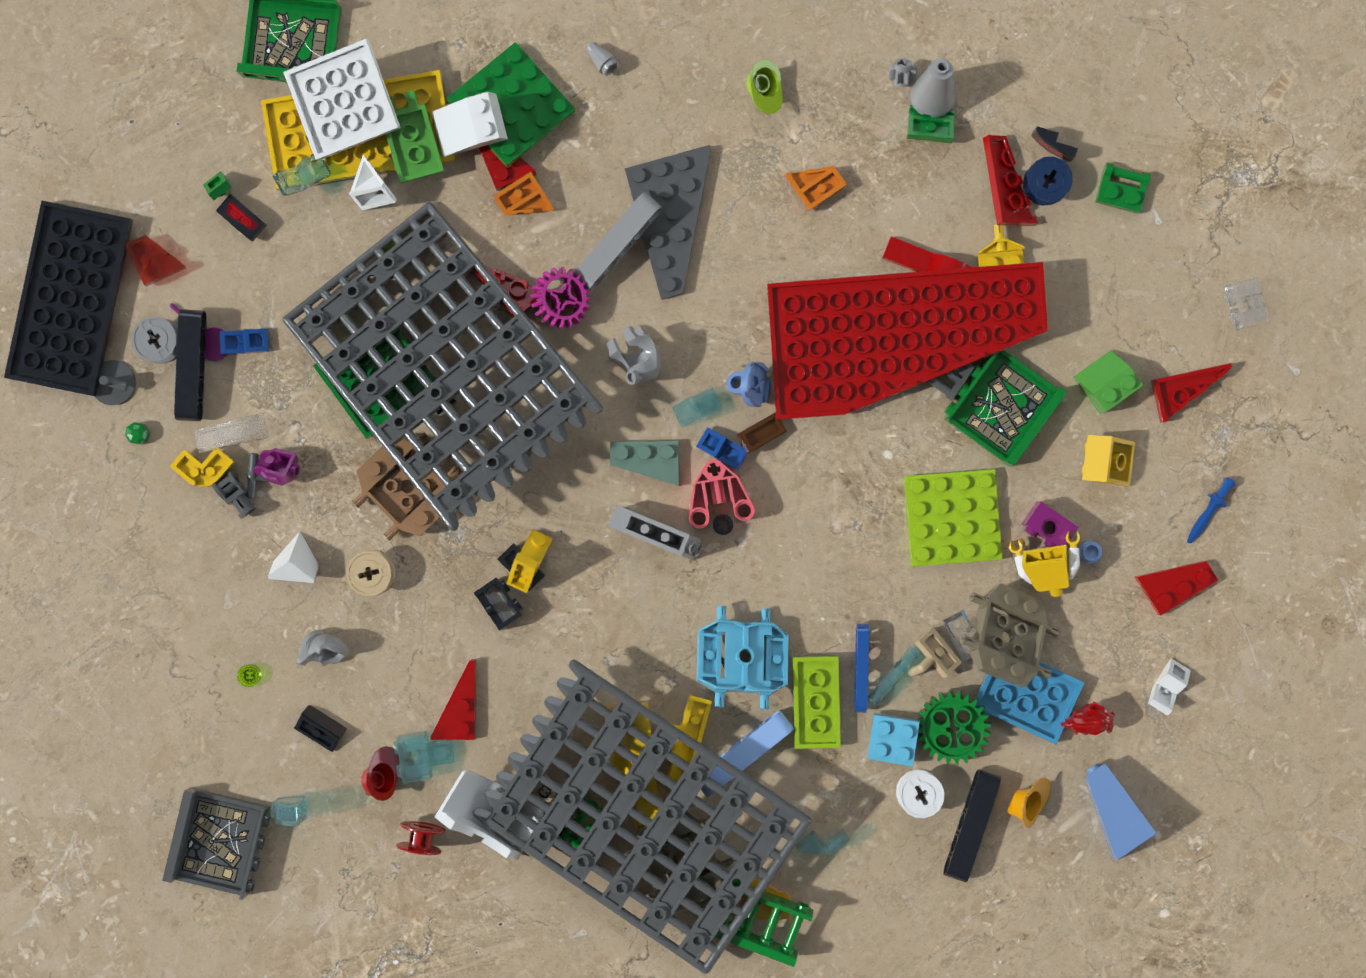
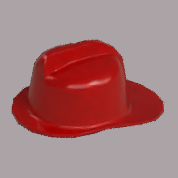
[361,746,402,801]

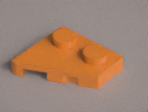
[784,166,847,211]
[493,171,555,216]

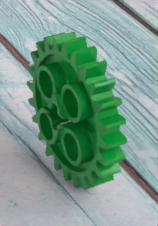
[917,690,991,765]

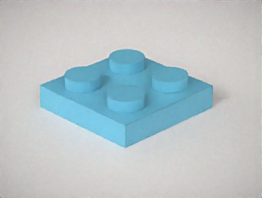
[867,713,920,767]

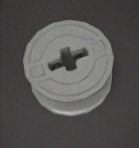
[131,317,178,364]

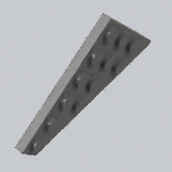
[625,145,711,300]

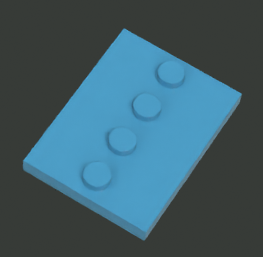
[975,662,1085,745]

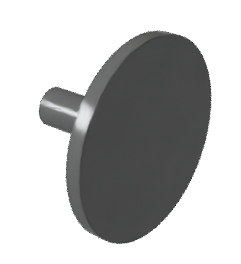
[94,360,136,405]

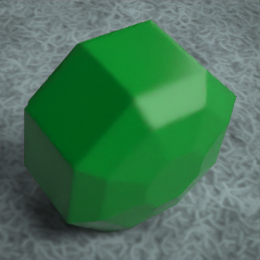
[125,422,150,445]

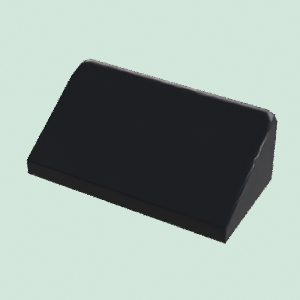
[294,705,347,752]

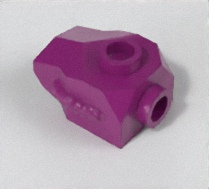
[252,448,300,486]

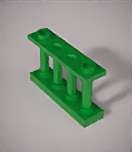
[715,879,814,967]

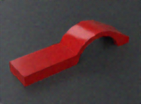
[882,236,972,272]

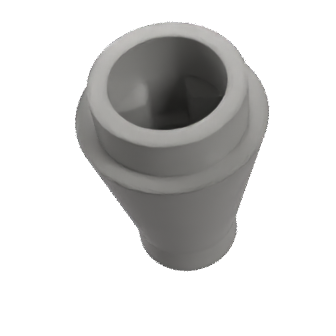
[586,42,619,76]

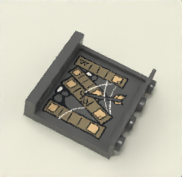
[162,788,271,900]

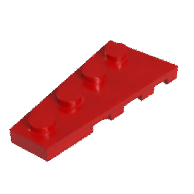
[983,135,1038,226]

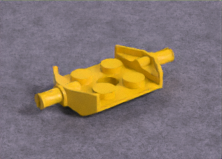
[977,224,1025,267]

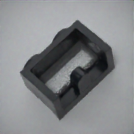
[474,577,523,631]

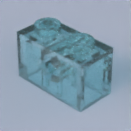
[394,731,433,784]

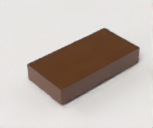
[737,412,787,454]

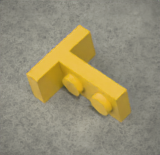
[506,529,553,593]

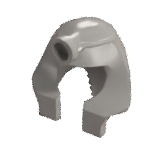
[606,325,662,385]

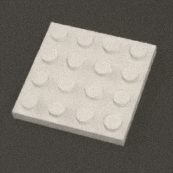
[284,39,401,160]

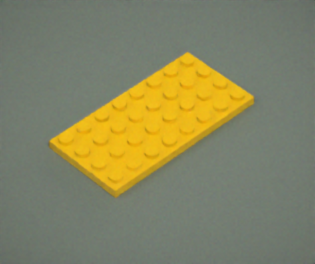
[261,70,456,191]

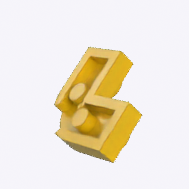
[169,447,236,487]

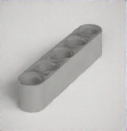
[573,192,662,291]

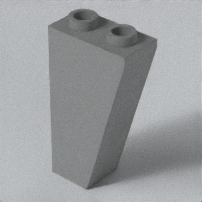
[608,505,702,560]

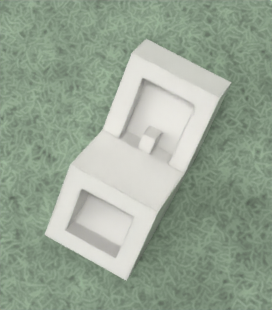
[1148,658,1191,716]

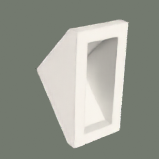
[349,155,397,211]
[268,531,319,583]

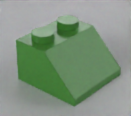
[1074,351,1143,414]

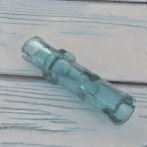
[868,645,922,706]

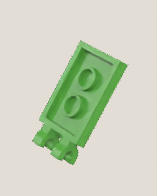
[386,90,445,184]

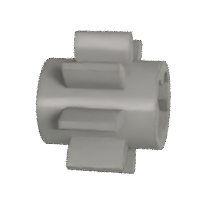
[889,58,917,87]

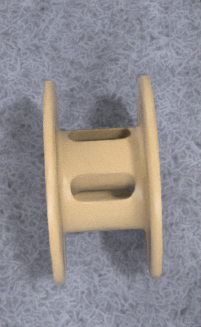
[346,551,395,596]

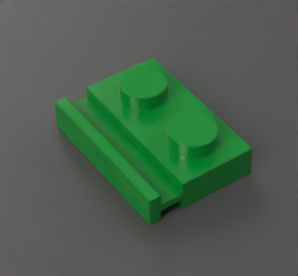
[907,105,955,143]

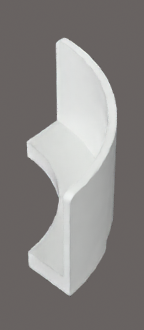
[435,770,545,860]

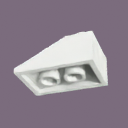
[432,92,508,157]

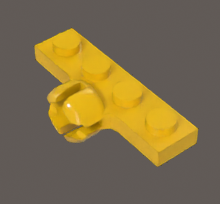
[667,694,712,782]

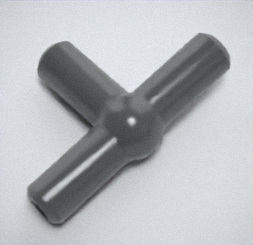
[246,453,269,499]

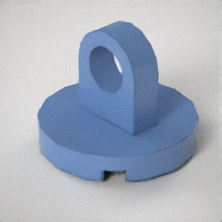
[727,361,771,407]

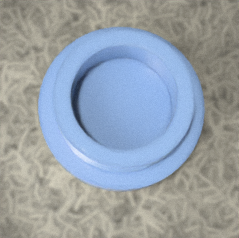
[1079,541,1102,564]

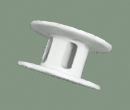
[896,769,944,818]

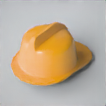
[1007,777,1051,828]

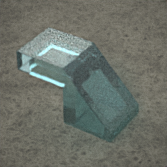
[272,156,331,197]
[796,829,850,855]

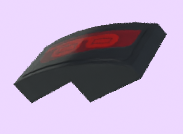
[1031,126,1078,162]
[216,194,267,242]

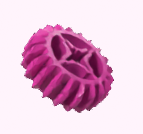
[530,267,592,329]

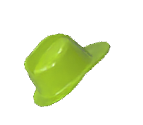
[746,59,783,114]

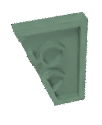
[610,441,679,486]

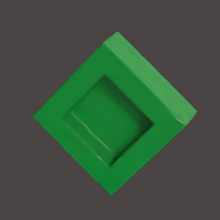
[203,171,232,200]

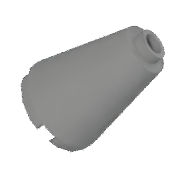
[910,59,956,118]

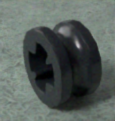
[713,514,733,535]

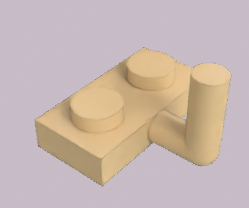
[908,628,962,678]

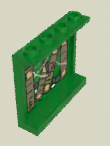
[236,0,341,83]
[944,350,1067,467]

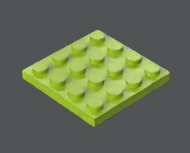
[904,469,1002,567]

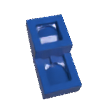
[219,329,269,355]
[696,427,748,471]

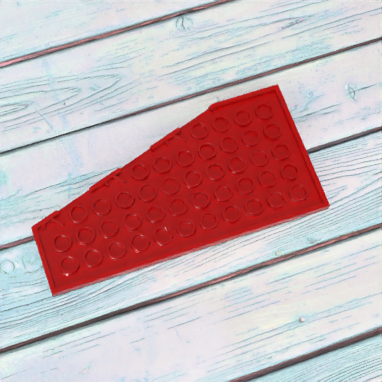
[767,262,1048,420]

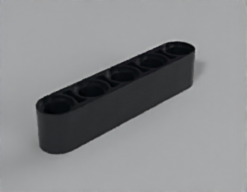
[174,309,207,422]
[943,769,1001,883]

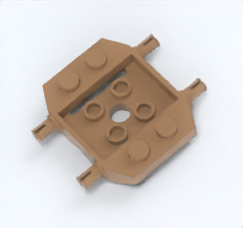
[352,432,462,541]

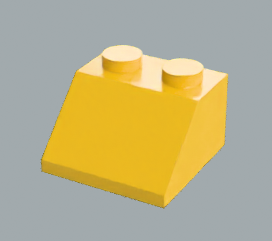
[1082,435,1135,487]

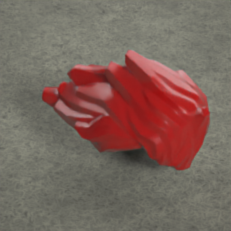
[1060,701,1115,735]

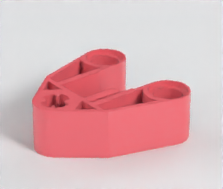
[689,459,755,529]

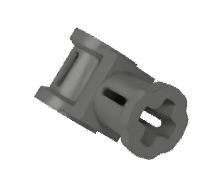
[212,471,257,519]

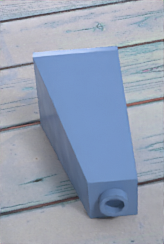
[1085,763,1156,861]

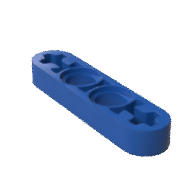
[854,624,869,713]

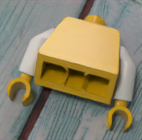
[1009,531,1081,597]

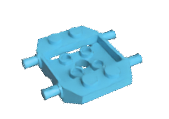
[696,606,789,710]

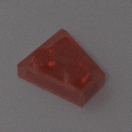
[125,235,186,287]

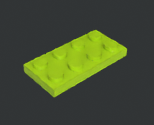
[792,656,841,749]

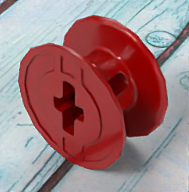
[396,821,445,855]

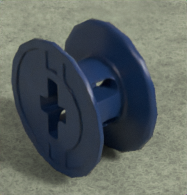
[1023,156,1073,206]

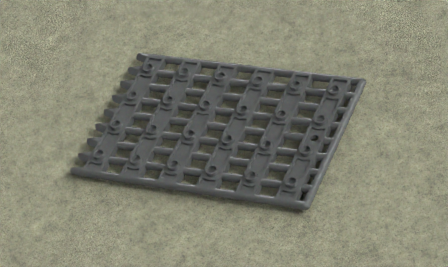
[283,202,603,531]
[473,660,812,974]

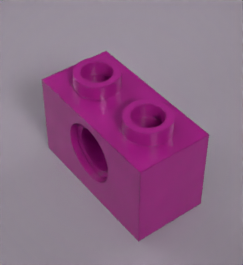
[1021,501,1079,547]

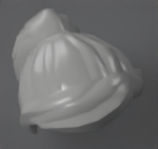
[295,630,349,667]

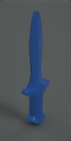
[1187,477,1236,543]

